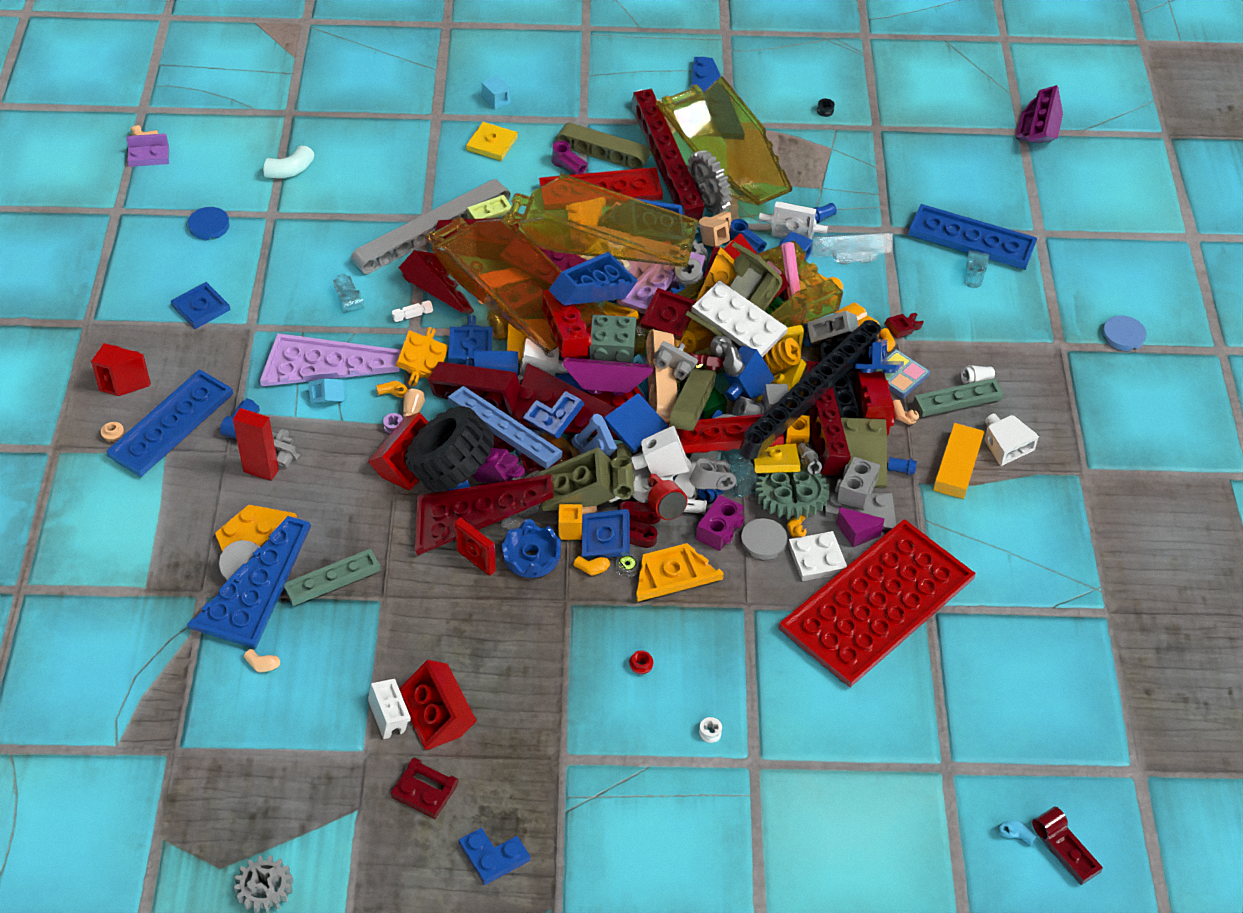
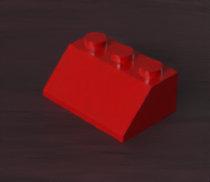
[367,412,428,491]
[399,659,477,750]

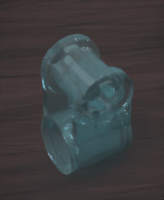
[964,250,990,288]

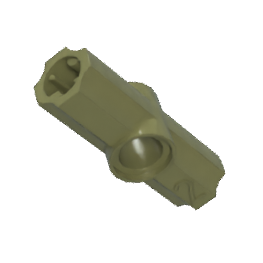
[611,443,635,500]

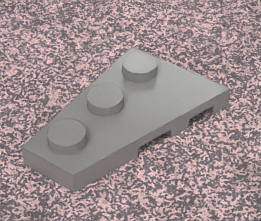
[824,493,896,532]

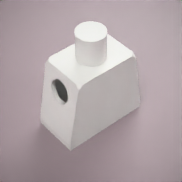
[518,339,569,377]
[984,414,1039,466]
[631,426,689,477]

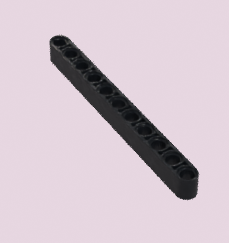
[739,320,881,460]

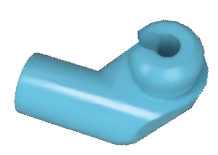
[999,820,1038,846]

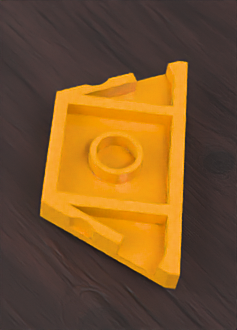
[215,504,297,552]
[636,543,724,602]

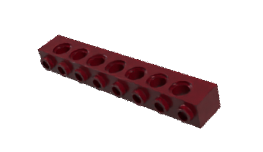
[632,88,704,223]

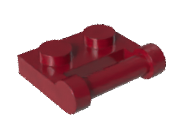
[391,757,459,819]

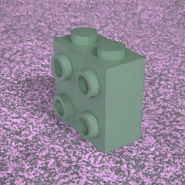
[590,315,636,363]

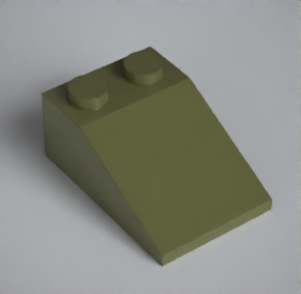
[841,418,887,488]
[540,447,616,511]

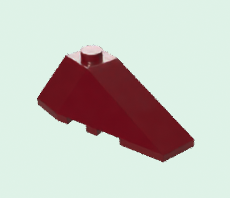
[398,250,474,314]

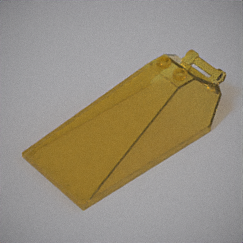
[504,173,699,267]

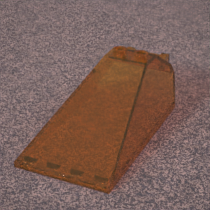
[426,215,607,354]

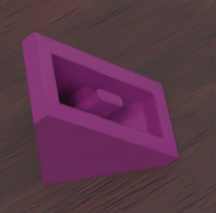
[836,507,885,547]

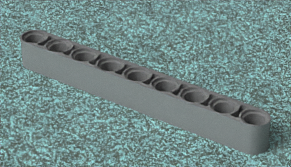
[351,179,511,274]

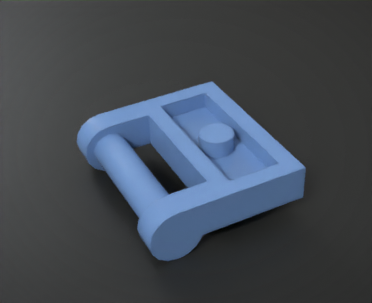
[571,414,617,457]

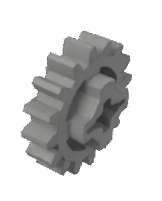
[234,856,294,913]

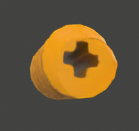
[762,338,801,374]

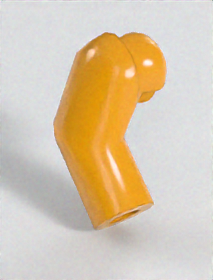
[879,328,895,352]
[787,515,807,538]

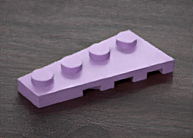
[616,248,686,314]

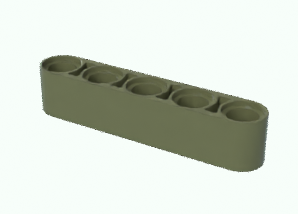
[556,123,651,169]
[670,367,716,431]

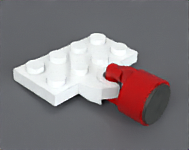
[609,451,692,520]

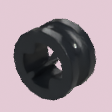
[817,98,835,117]

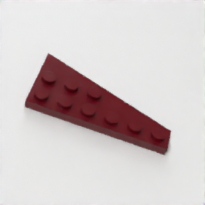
[512,363,621,441]
[415,474,554,556]

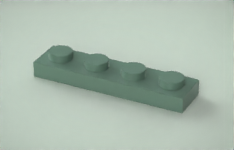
[914,378,1004,417]
[284,549,381,606]

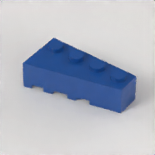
[549,251,638,305]

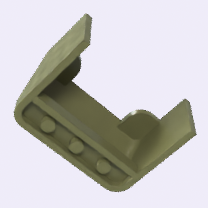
[685,242,782,349]

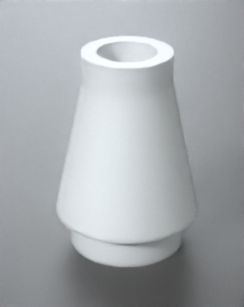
[961,365,995,384]

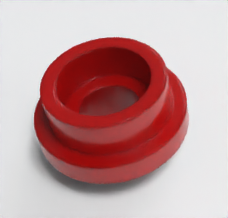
[629,650,654,674]

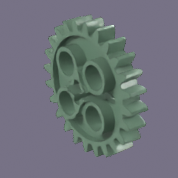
[755,465,829,520]

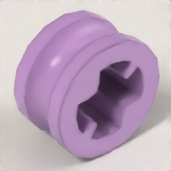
[383,413,403,435]

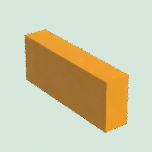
[933,423,984,499]

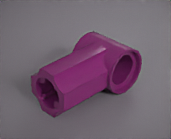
[552,141,588,175]

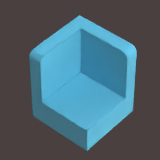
[482,76,511,109]
[309,379,345,404]

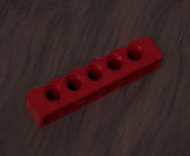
[800,361,851,476]

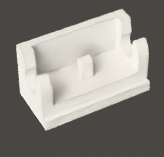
[368,679,411,739]

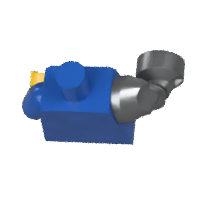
[710,336,775,401]

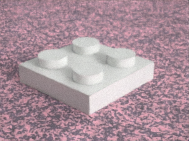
[788,531,847,582]

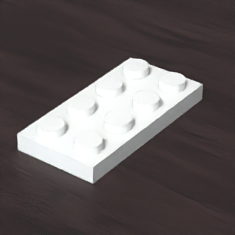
[692,280,788,357]

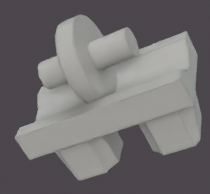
[653,340,698,380]
[272,429,300,468]

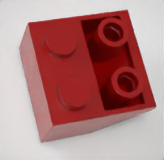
[91,343,151,396]

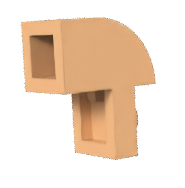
[699,211,732,247]

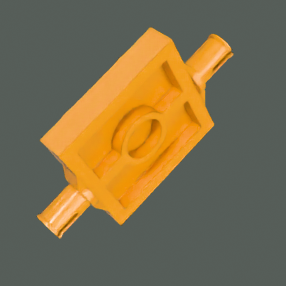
[396,327,449,387]

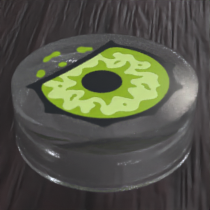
[616,554,639,577]

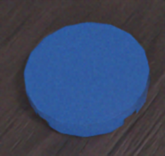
[188,207,229,240]

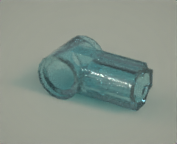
[333,274,364,314]

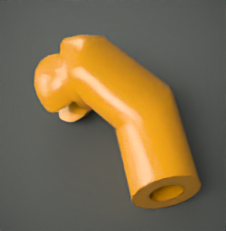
[376,380,408,398]
[573,556,610,576]

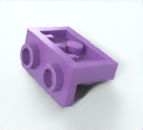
[126,133,169,167]

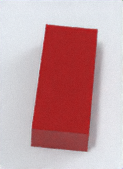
[233,408,279,481]

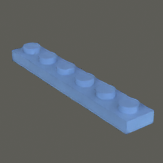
[448,386,562,469]

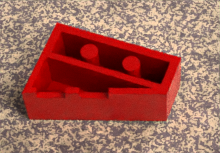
[855,371,895,435]

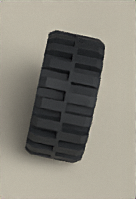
[405,406,494,492]

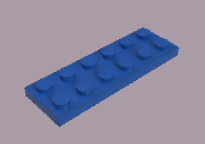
[908,204,1037,270]
[106,369,233,477]

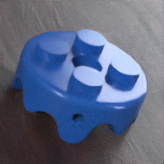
[502,519,561,578]

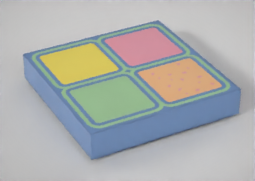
[875,349,930,399]

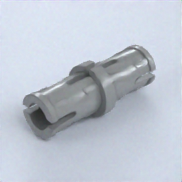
[797,442,822,474]

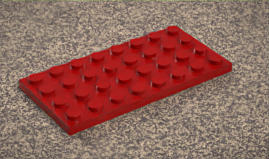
[778,519,976,688]

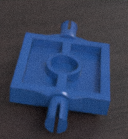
[449,315,493,366]

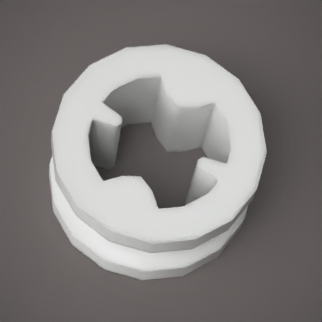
[699,717,722,743]

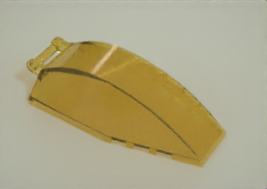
[656,76,793,206]

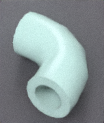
[263,146,314,179]

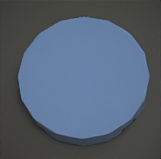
[1103,316,1146,351]

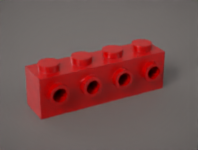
[541,290,592,358]

